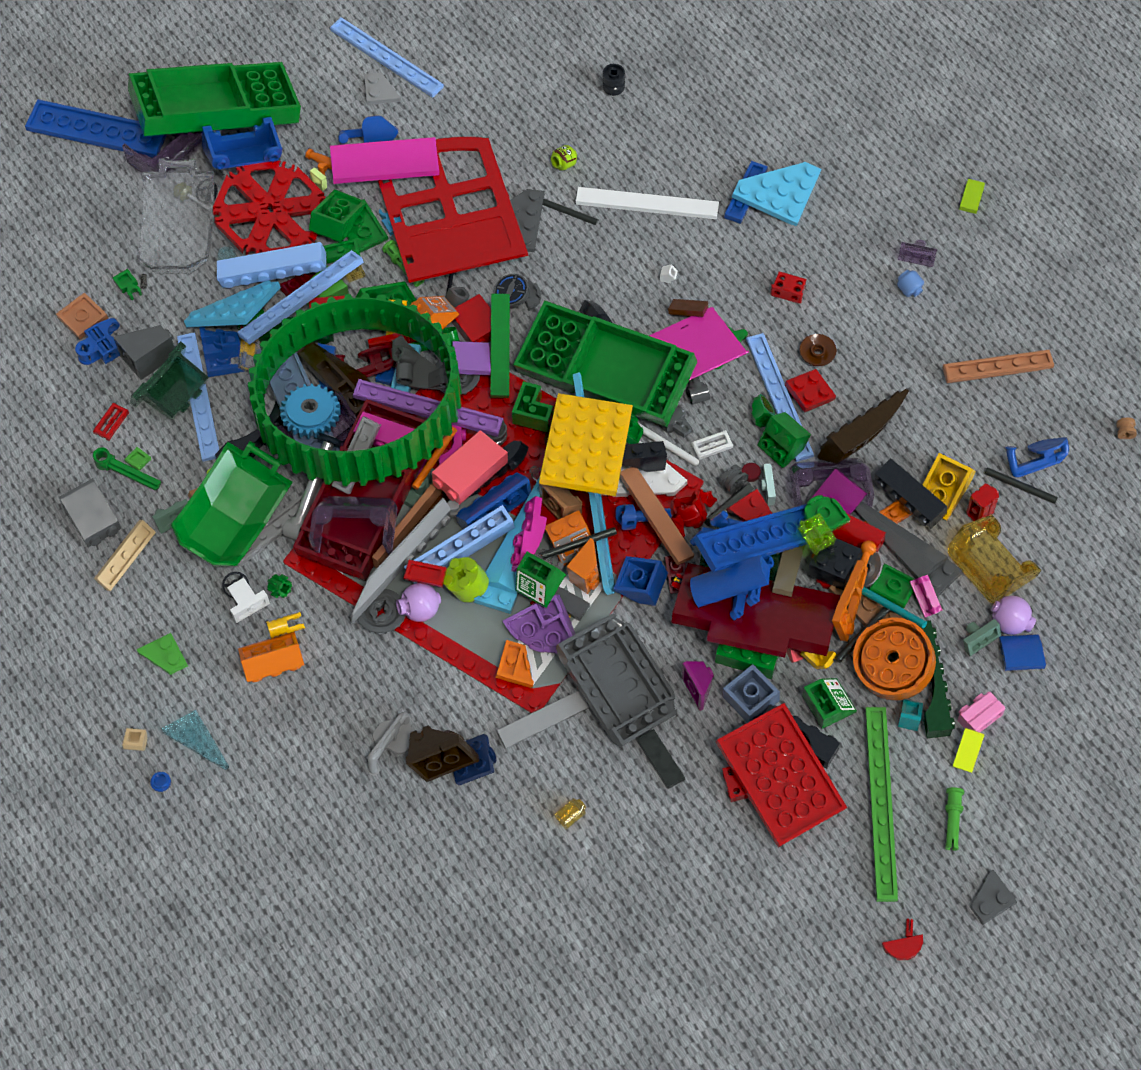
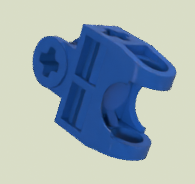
[75,318,120,365]

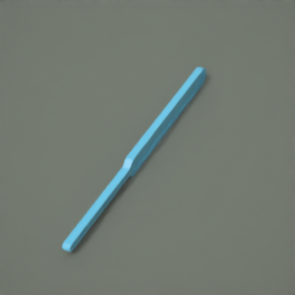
[573,372,615,595]

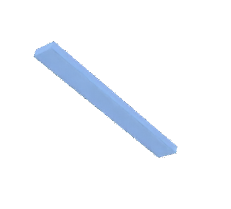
[330,17,444,98]
[237,250,364,345]
[177,332,219,462]
[746,333,814,462]

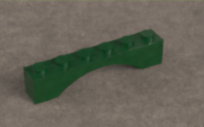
[920,620,955,739]

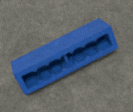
[690,555,770,608]

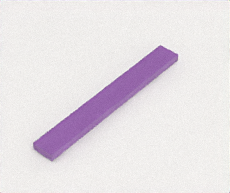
[353,379,503,437]

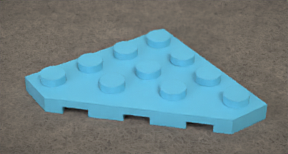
[731,162,821,226]
[184,280,281,327]

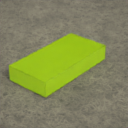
[959,179,985,214]

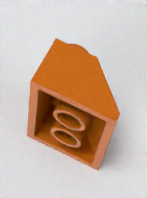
[238,632,304,682]

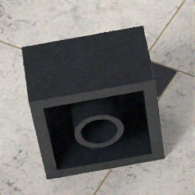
[809,534,862,590]

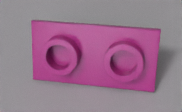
[910,574,943,618]

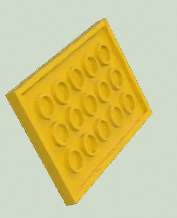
[539,393,633,496]

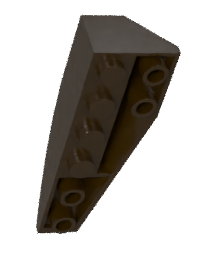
[297,342,371,420]
[817,388,909,464]

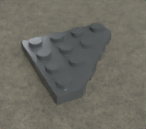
[510,189,545,252]

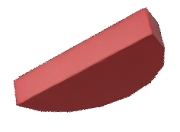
[882,934,923,960]

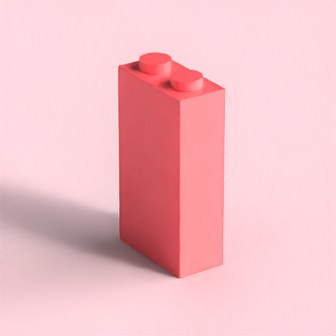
[432,430,508,505]

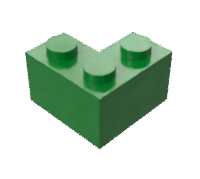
[512,381,554,433]

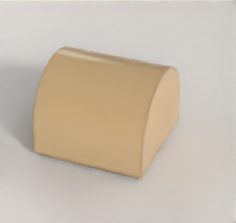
[122,728,147,751]

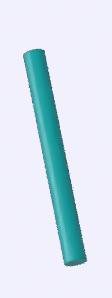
[862,587,927,628]

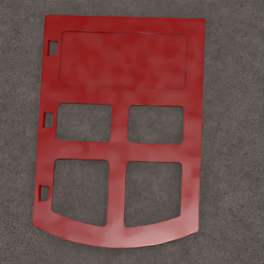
[378,137,528,283]

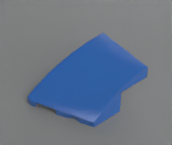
[199,327,245,377]

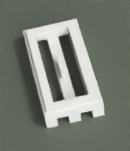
[691,430,733,460]

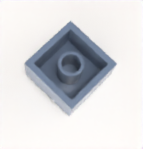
[723,664,780,723]

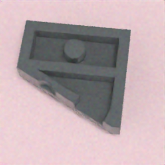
[971,870,1017,925]

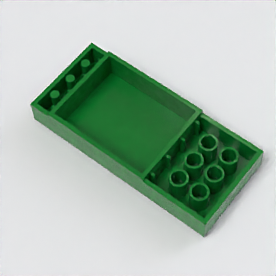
[128,62,301,136]
[513,300,698,427]

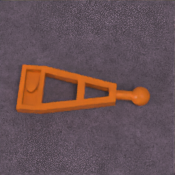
[832,541,876,642]

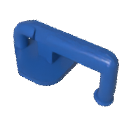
[338,115,398,144]
[1005,437,1069,477]

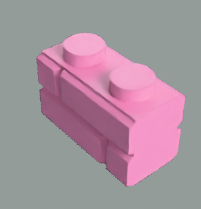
[957,692,1005,732]

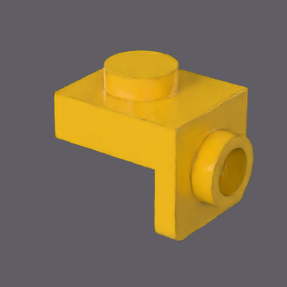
[801,651,836,669]

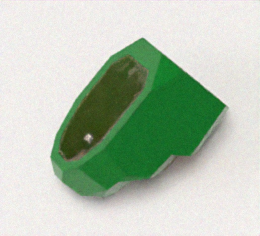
[751,394,775,428]

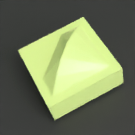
[310,168,327,191]

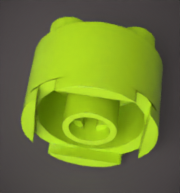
[443,557,489,602]

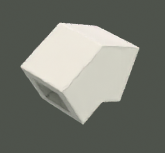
[660,264,678,283]

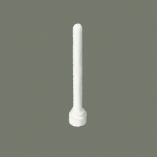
[638,423,699,466]

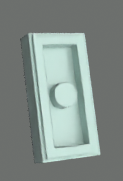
[761,464,776,506]

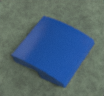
[999,634,1046,671]

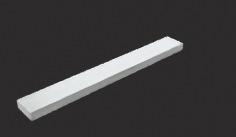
[576,187,719,219]

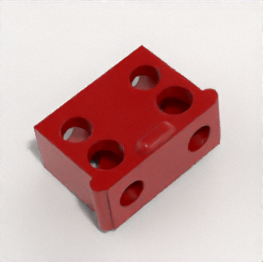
[770,271,807,303]
[722,766,748,802]

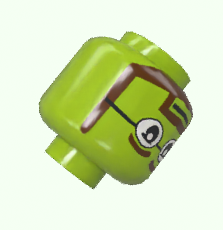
[551,145,577,171]

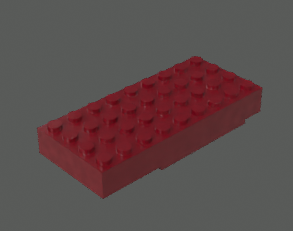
[293,399,426,581]

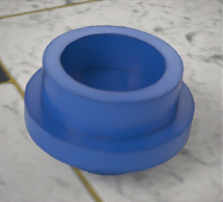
[150,772,171,792]

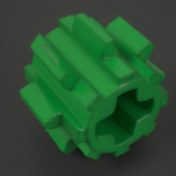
[267,574,292,598]

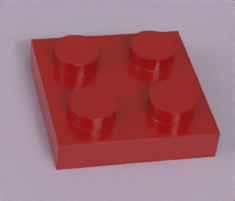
[785,369,836,413]

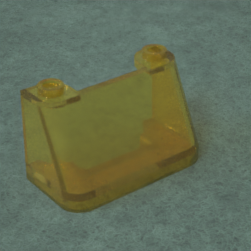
[948,514,1042,603]

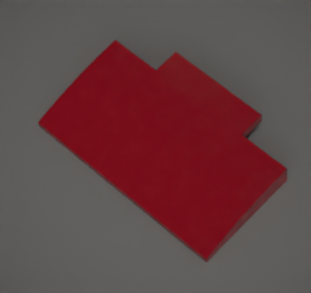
[671,563,841,658]

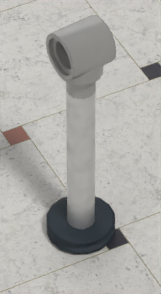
[283,432,344,540]

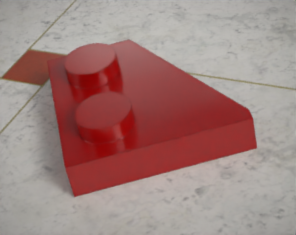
[726,489,773,522]

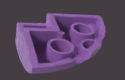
[503,595,575,654]

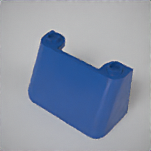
[202,117,282,169]

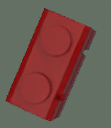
[966,483,999,525]

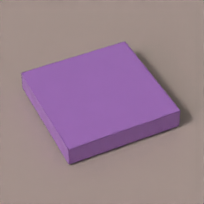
[452,341,491,375]

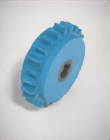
[280,383,341,439]

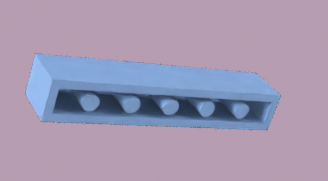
[217,242,327,288]
[404,505,515,584]

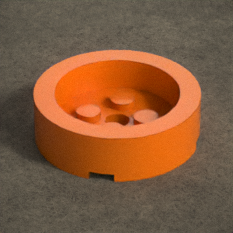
[853,617,936,701]

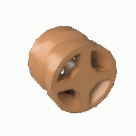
[1116,417,1137,439]

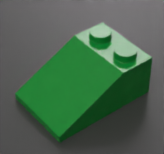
[309,189,366,242]
[355,281,416,330]

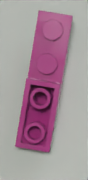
[511,496,547,572]

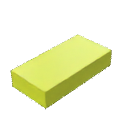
[953,727,985,773]

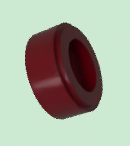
[742,463,761,482]

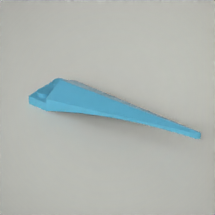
[474,477,540,614]

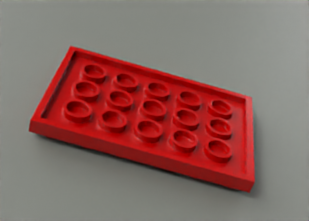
[715,703,847,848]

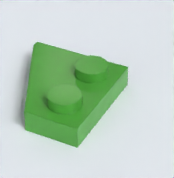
[137,633,188,675]

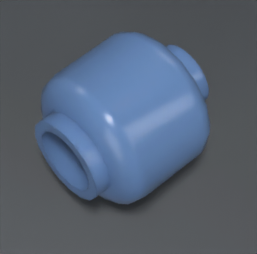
[897,270,924,297]

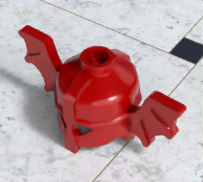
[672,489,717,538]

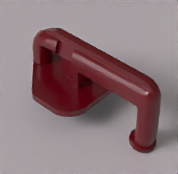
[335,345,396,378]

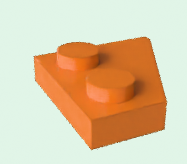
[495,640,534,688]

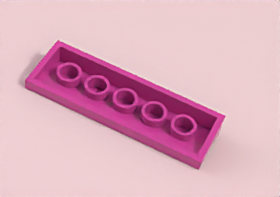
[330,137,439,184]

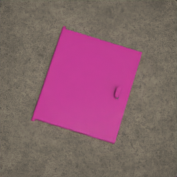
[649,307,749,380]

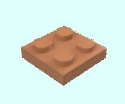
[56,293,108,339]

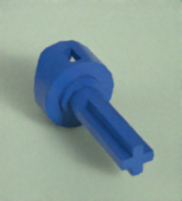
[616,504,672,530]

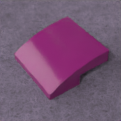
[812,469,868,515]

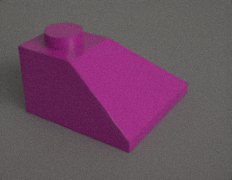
[682,661,714,711]

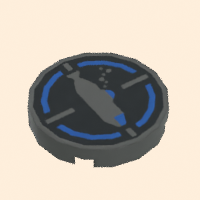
[494,274,530,308]

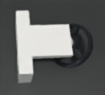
[222,571,270,623]

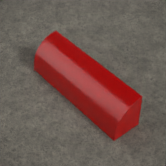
[828,513,886,553]

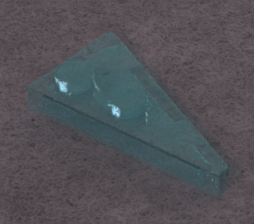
[162,710,229,770]

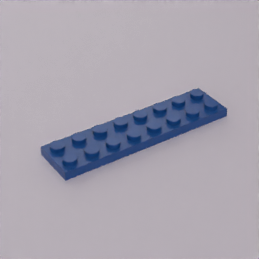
[25,99,167,159]
[693,504,828,573]

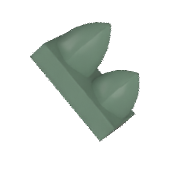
[152,499,188,534]

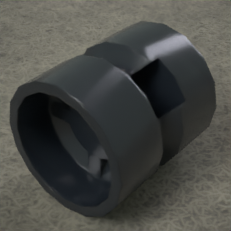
[603,63,625,96]

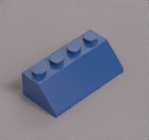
[456,472,531,530]

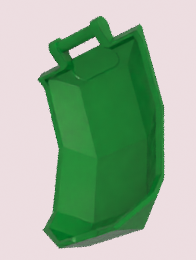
[171,441,293,567]

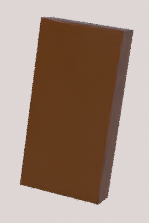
[668,299,709,317]

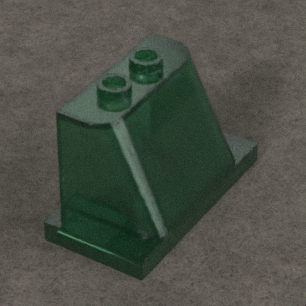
[130,341,209,420]

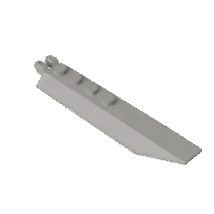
[351,498,461,624]

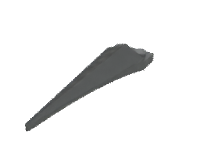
[855,501,962,597]

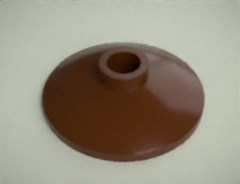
[800,334,837,366]

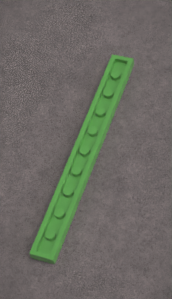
[865,707,898,902]

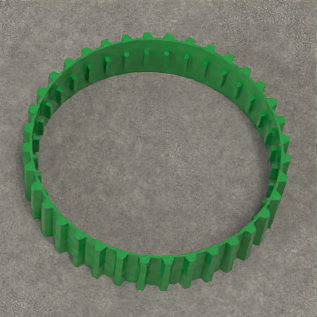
[248,293,462,486]

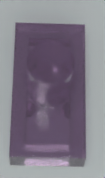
[898,240,937,267]

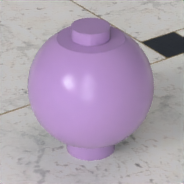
[396,583,441,622]
[991,596,1036,635]

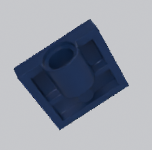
[454,734,497,786]

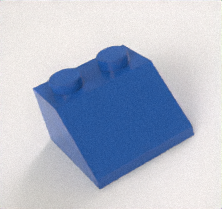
[613,556,668,606]

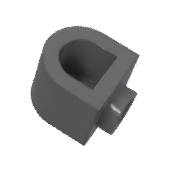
[445,287,470,308]

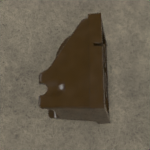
[406,725,479,782]

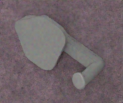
[368,712,413,775]

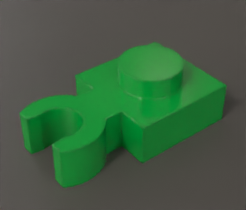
[112,269,142,300]

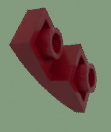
[280,272,316,297]
[664,556,686,594]

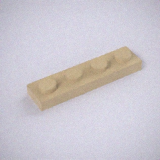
[94,520,156,591]

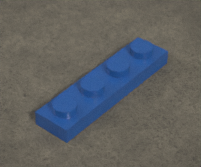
[724,161,768,224]

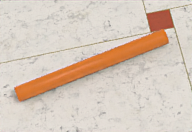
[412,427,457,490]

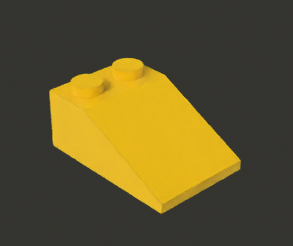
[923,453,976,520]

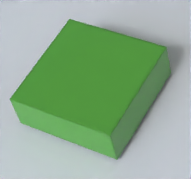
[124,447,151,471]

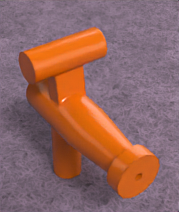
[305,149,332,176]

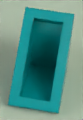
[898,699,923,731]

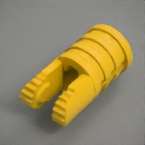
[266,612,305,638]

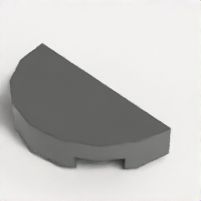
[525,279,541,311]

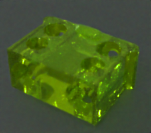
[798,513,836,555]

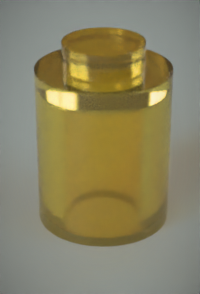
[554,798,586,829]

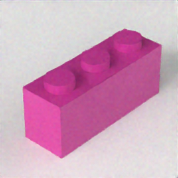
[353,412,415,447]

